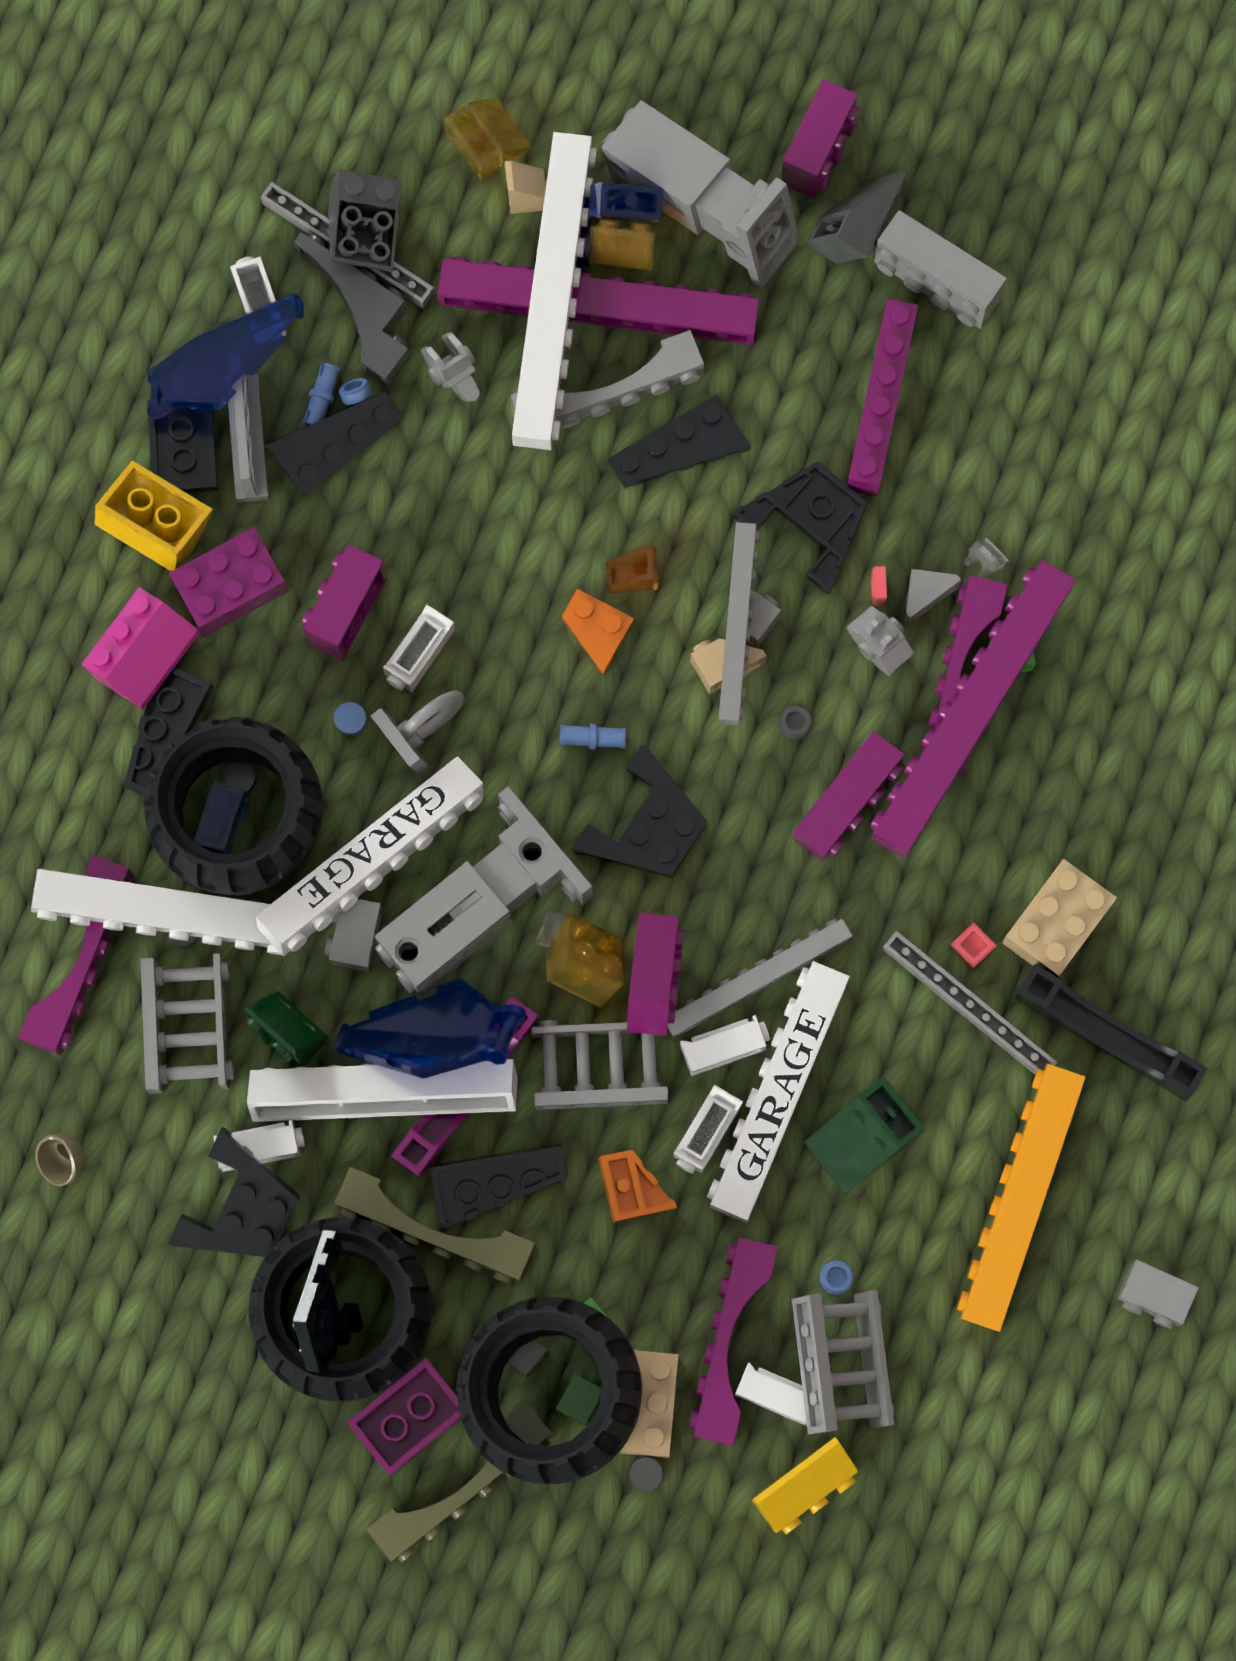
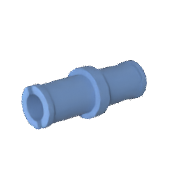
[302,363,340,426]
[559,723,626,750]

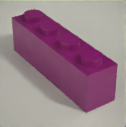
[792,731,904,862]

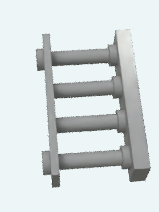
[140,953,234,1094]
[532,1020,668,1110]
[792,1290,894,1435]

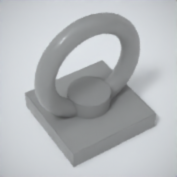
[371,690,464,775]

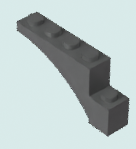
[294,232,410,388]

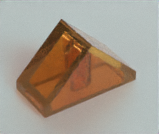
[606,546,658,593]

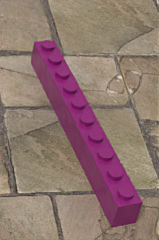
[438,257,759,345]
[870,560,1076,859]

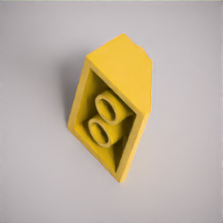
[95,460,213,571]
[752,1437,858,1534]

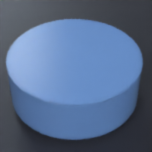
[339,378,372,405]
[334,702,367,736]
[819,1260,853,1295]

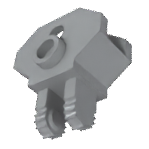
[421,332,480,402]
[847,606,915,677]

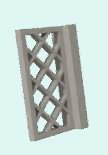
[226,355,269,503]

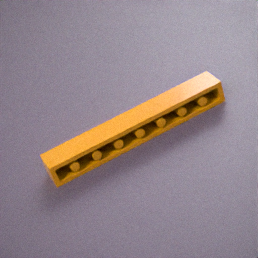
[956,1063,1085,1332]

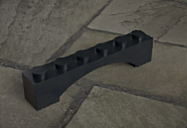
[1015,964,1208,1102]

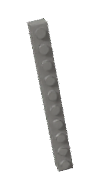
[260,182,435,309]
[718,522,760,726]
[667,919,852,1039]
[882,931,1057,1074]

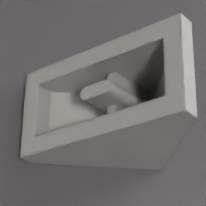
[904,569,961,626]

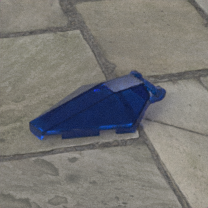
[147,293,304,419]
[334,978,526,1079]

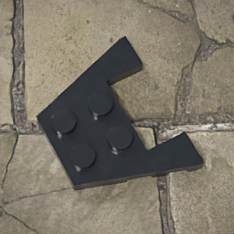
[732,461,867,595]
[572,744,707,878]
[168,1127,300,1257]
[292,1227,363,1373]

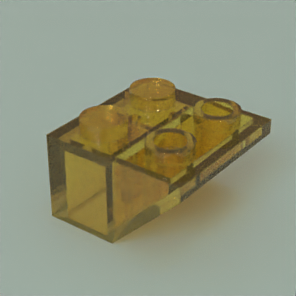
[443,98,532,182]
[589,218,658,270]
[546,912,624,1008]

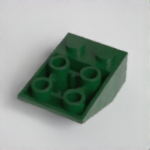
[244,991,329,1067]
[804,1076,926,1194]

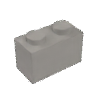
[325,899,383,972]
[1117,1260,1199,1329]

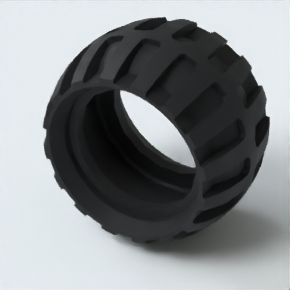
[144,717,323,896]
[249,1217,432,1402]
[456,1297,642,1484]

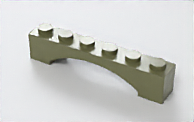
[334,1167,536,1285]
[366,1401,552,1563]

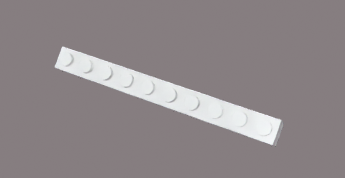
[512,132,597,450]

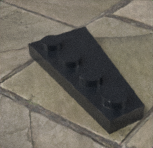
[264,392,404,496]
[608,395,751,488]
[124,667,214,796]
[430,1143,567,1232]

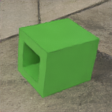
[555,1372,602,1427]

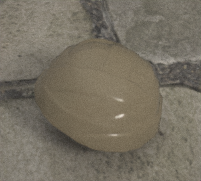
[35,1132,85,1187]

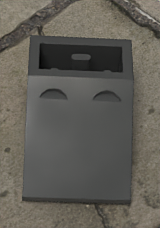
[328,169,401,272]
[807,171,906,264]

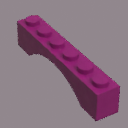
[847,299,918,497]
[921,575,1008,776]
[18,855,135,1056]
[391,996,539,1180]
[688,1238,778,1447]

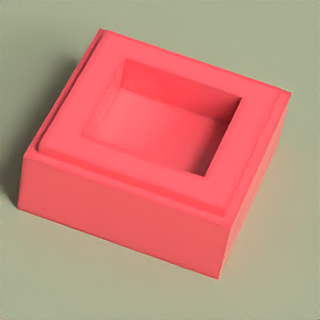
[871,566,887,606]
[950,922,997,970]

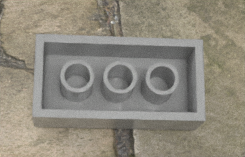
[874,210,1007,329]

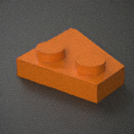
[562,589,634,674]
[598,1150,677,1223]

